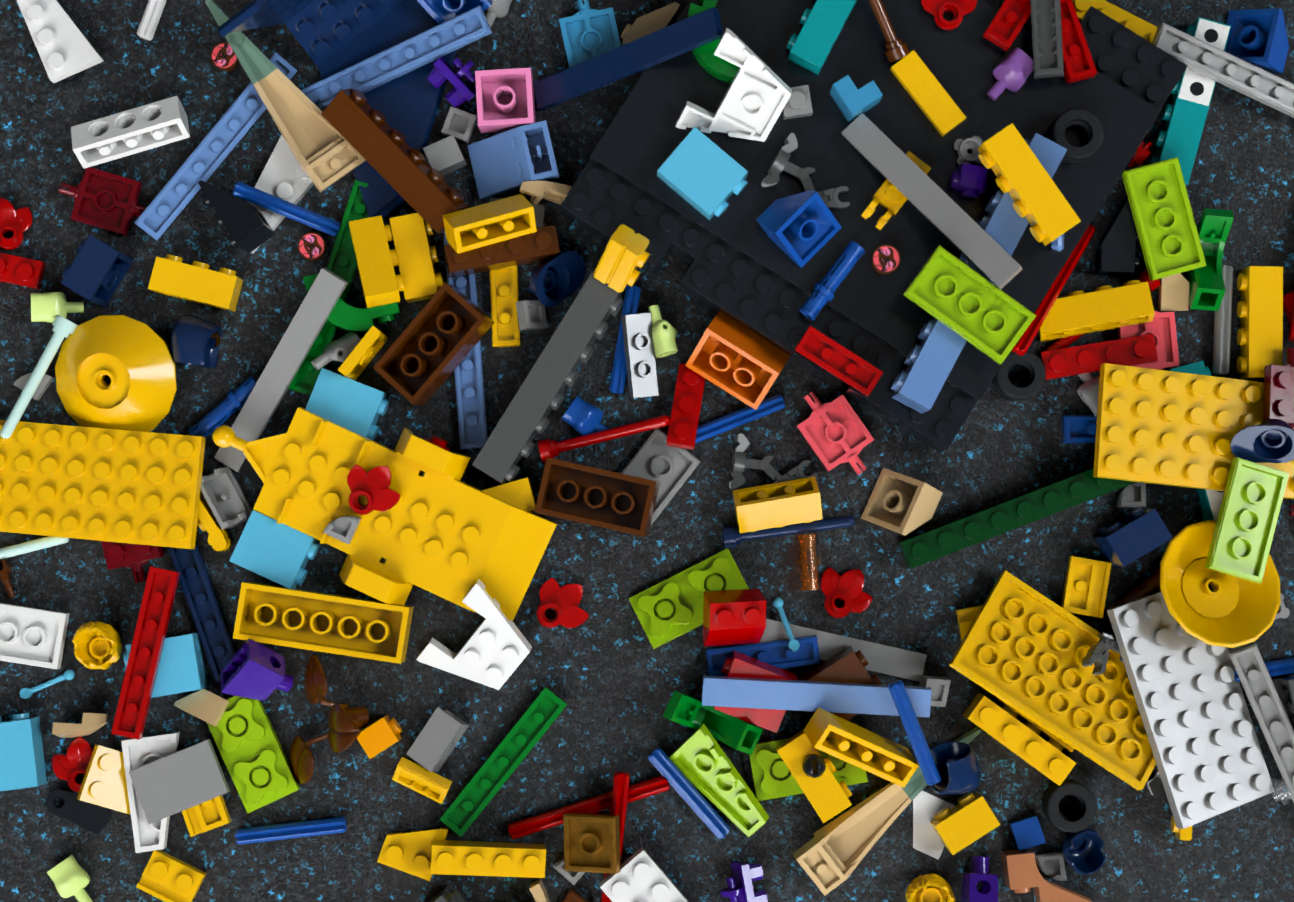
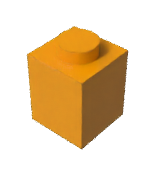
[357,715,402,759]

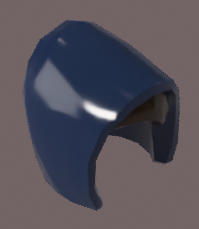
[171,315,223,368]
[929,741,981,795]

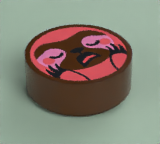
[211,42,239,72]
[298,232,327,261]
[871,245,901,275]

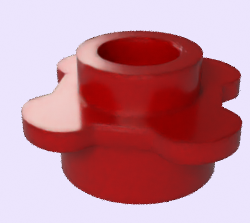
[1128,141,1152,167]

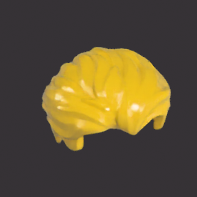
[72,621,122,670]
[905,874,955,902]

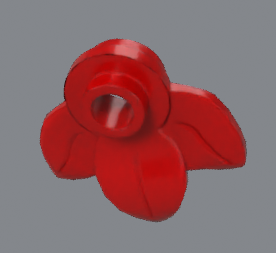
[921,0,977,30]
[0,197,33,250]
[347,464,401,515]
[820,567,873,618]
[536,578,589,628]
[52,737,93,793]

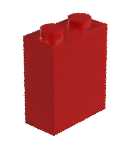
[714,651,798,733]

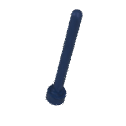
[722,516,855,549]

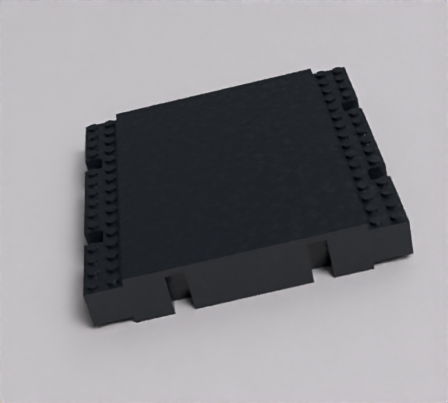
[560,0,1188,452]

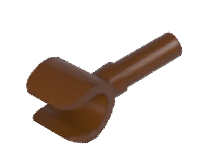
[0,559,16,598]

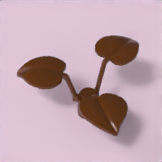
[290,654,369,785]

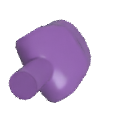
[986,47,1034,101]

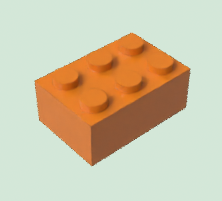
[685,311,791,410]

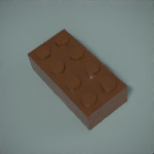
[373,282,495,406]
[535,457,660,537]

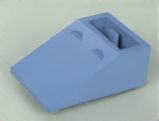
[467,120,560,199]

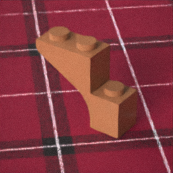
[1001,848,1093,902]

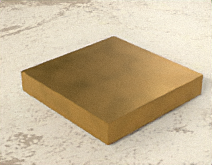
[563,812,620,874]

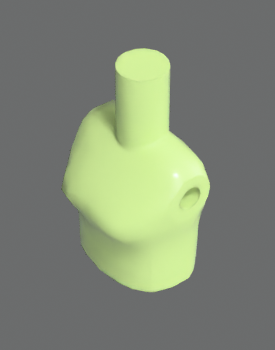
[31,292,84,323]
[648,305,678,358]
[46,855,93,902]

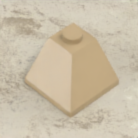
[621,2,680,45]
[861,468,943,536]

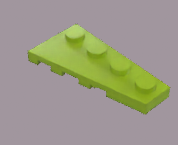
[669,723,769,837]

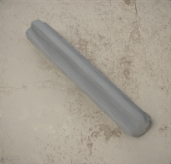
[1212,265,1233,375]

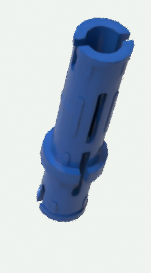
[799,241,865,321]
[188,376,257,438]

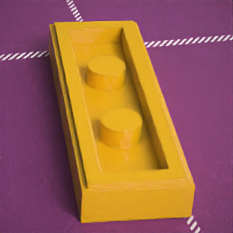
[890,50,967,137]
[490,266,521,348]

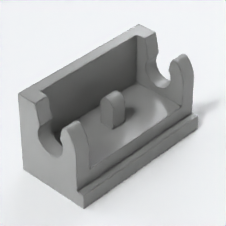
[201,466,253,530]
[406,707,469,772]

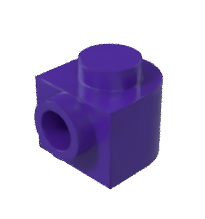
[950,163,989,198]

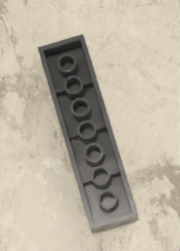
[472,272,623,484]

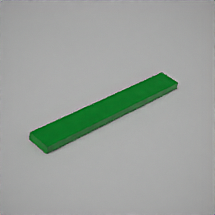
[288,179,369,396]

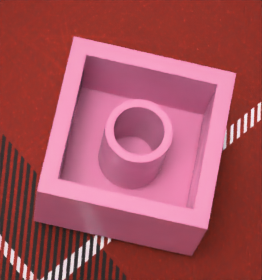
[475,68,536,133]

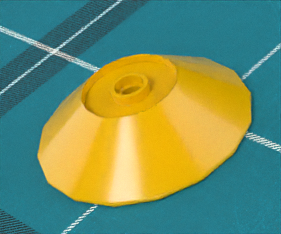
[55,315,177,432]
[1160,520,1281,648]

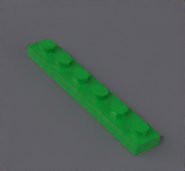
[439,687,567,837]

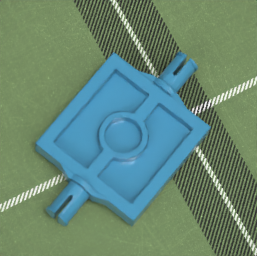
[559,0,621,87]

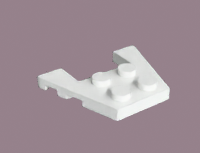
[675,28,792,142]
[416,579,532,690]

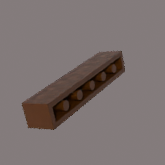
[321,89,469,233]

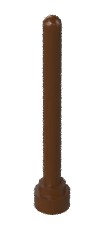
[869,0,910,63]

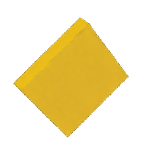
[338,326,388,380]

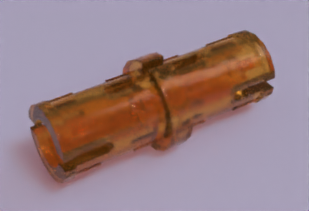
[797,534,820,591]

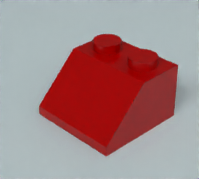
[703,589,766,646]

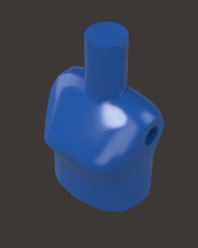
[561,395,609,435]

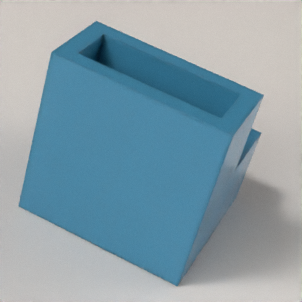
[830,75,883,122]

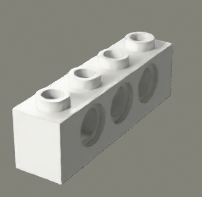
[71,96,190,169]

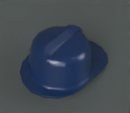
[526,251,585,307]
[1230,419,1294,463]

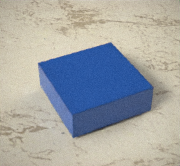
[1009,814,1046,851]

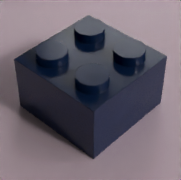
[61,235,134,307]
[1093,507,1173,567]

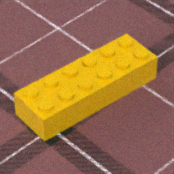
[233,582,414,664]

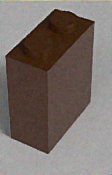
[798,645,883,721]

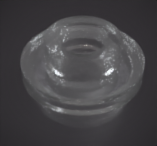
[1269,778,1293,805]

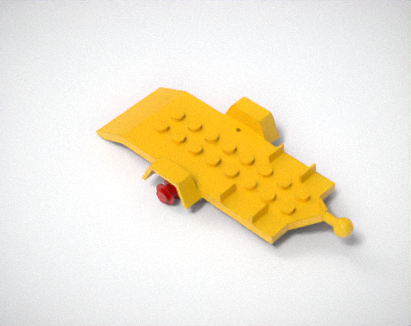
[212,407,557,621]

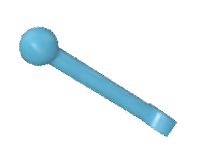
[773,597,800,652]
[19,669,75,699]

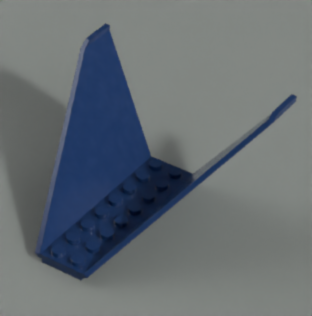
[217,0,457,219]

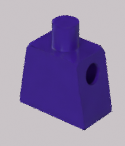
[221,639,294,701]
[961,856,998,902]

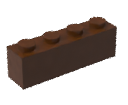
[444,225,560,278]

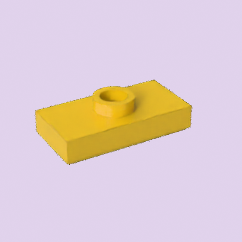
[392,757,453,804]

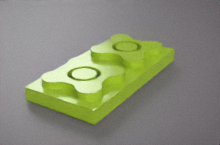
[1122,157,1207,281]
[903,245,1037,365]
[1205,457,1289,583]
[628,549,749,649]
[207,696,300,814]
[749,737,868,801]

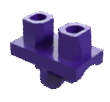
[427,57,476,107]
[720,861,768,902]

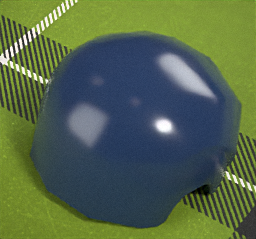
[1062,828,1106,875]

